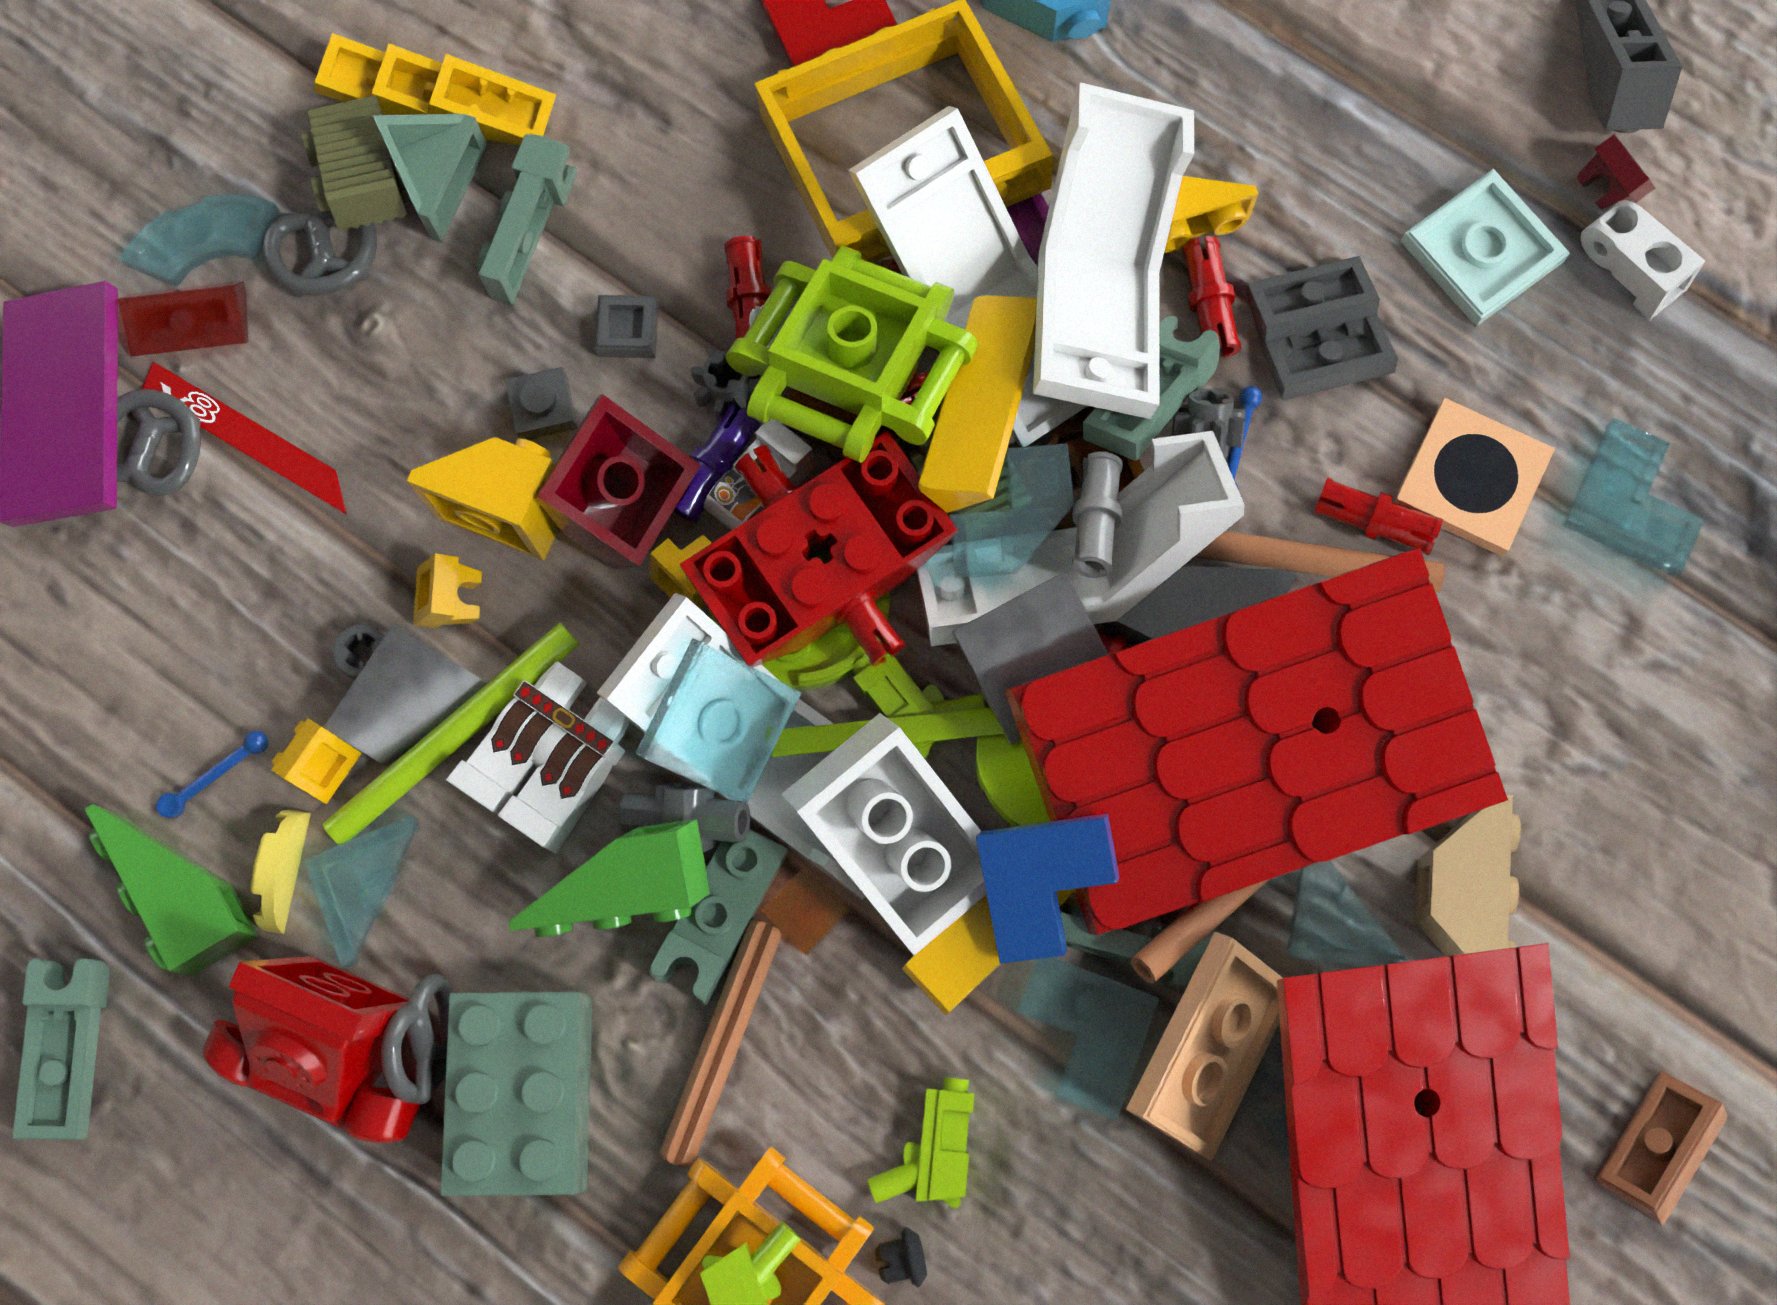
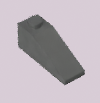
[1576,0,1682,133]

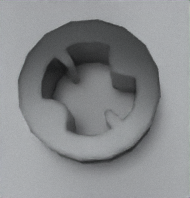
[333,624,385,680]

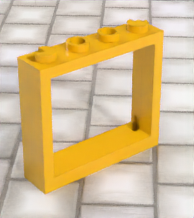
[754,0,1053,263]

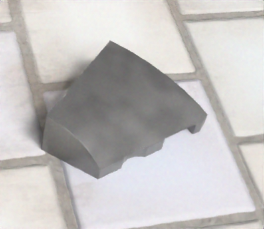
[323,624,487,766]

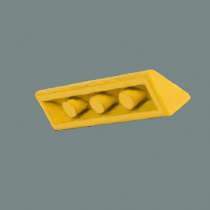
[918,295,1037,513]

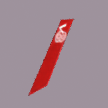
[141,361,347,515]

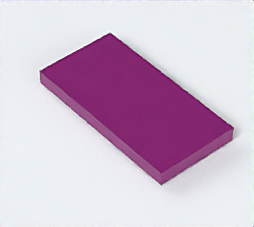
[0,281,118,527]

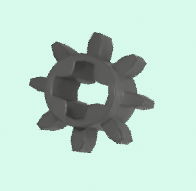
[691,347,760,421]
[1172,389,1246,458]

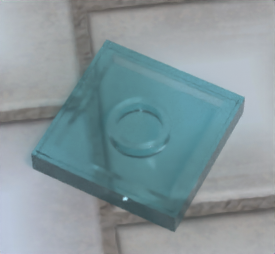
[636,638,801,803]

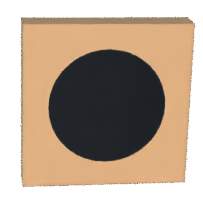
[1393,398,1555,557]

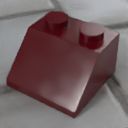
[534,394,701,569]

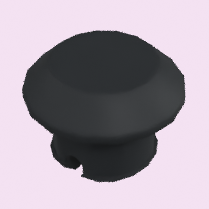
[875,1227,927,1288]

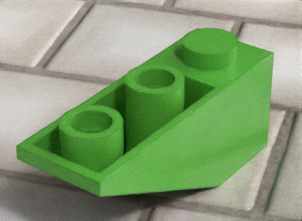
[85,804,259,976]
[508,819,710,937]

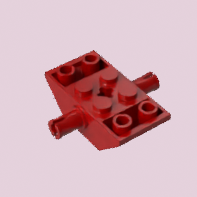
[680,431,958,669]

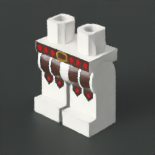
[446,661,630,854]

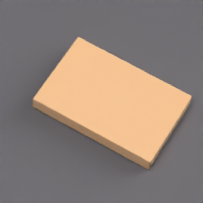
[1126,932,1282,1161]

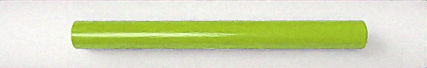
[322,622,580,846]

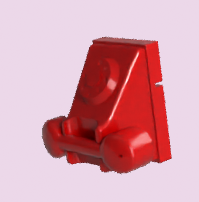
[203,956,421,1144]

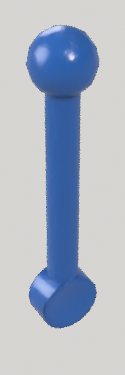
[1227,386,1262,488]
[156,730,269,818]

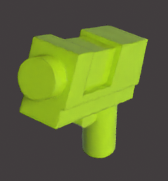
[852,652,985,759]
[867,1077,975,1208]
[700,1221,802,1305]

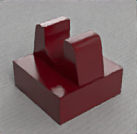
[1577,133,1656,212]

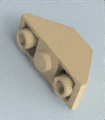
[1415,795,1521,956]

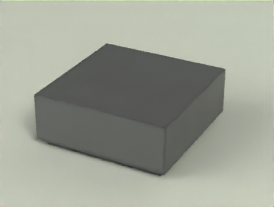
[595,295,659,358]

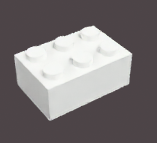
[781,713,987,955]

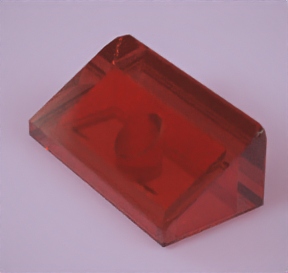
[118,281,249,357]

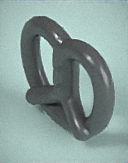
[262,209,377,297]
[117,389,201,496]
[380,974,454,1104]

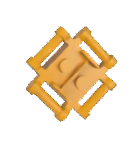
[617,1146,886,1305]

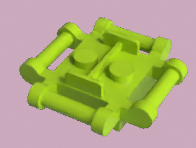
[726,245,978,463]

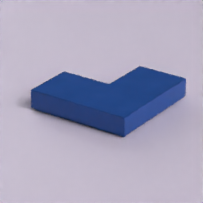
[976,814,1120,964]

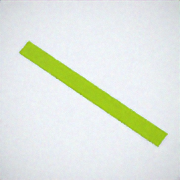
[771,708,1004,758]

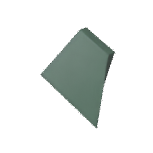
[372,114,488,243]

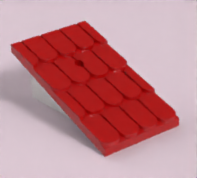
[1004,548,1508,935]
[1277,943,1570,1305]

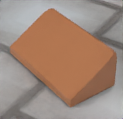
[1596,1071,1727,1225]

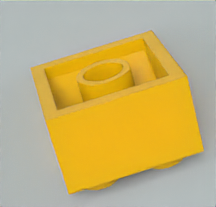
[407,437,559,561]

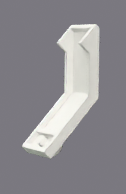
[1033,82,1194,419]
[848,106,1087,448]
[916,431,1245,647]
[597,593,865,900]

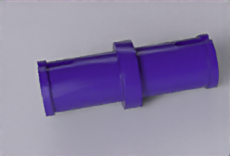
[673,404,761,524]

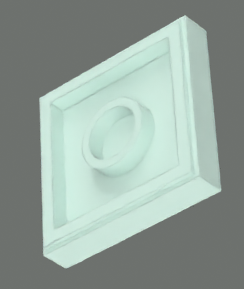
[1400,169,1570,327]

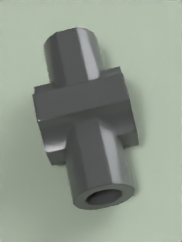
[619,782,750,852]

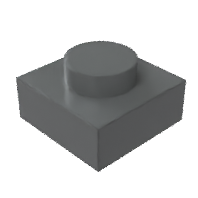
[505,367,578,440]

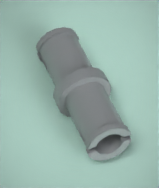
[1072,452,1123,578]

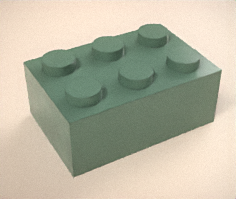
[441,992,593,1196]

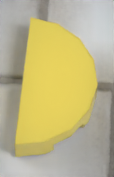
[250,809,311,934]

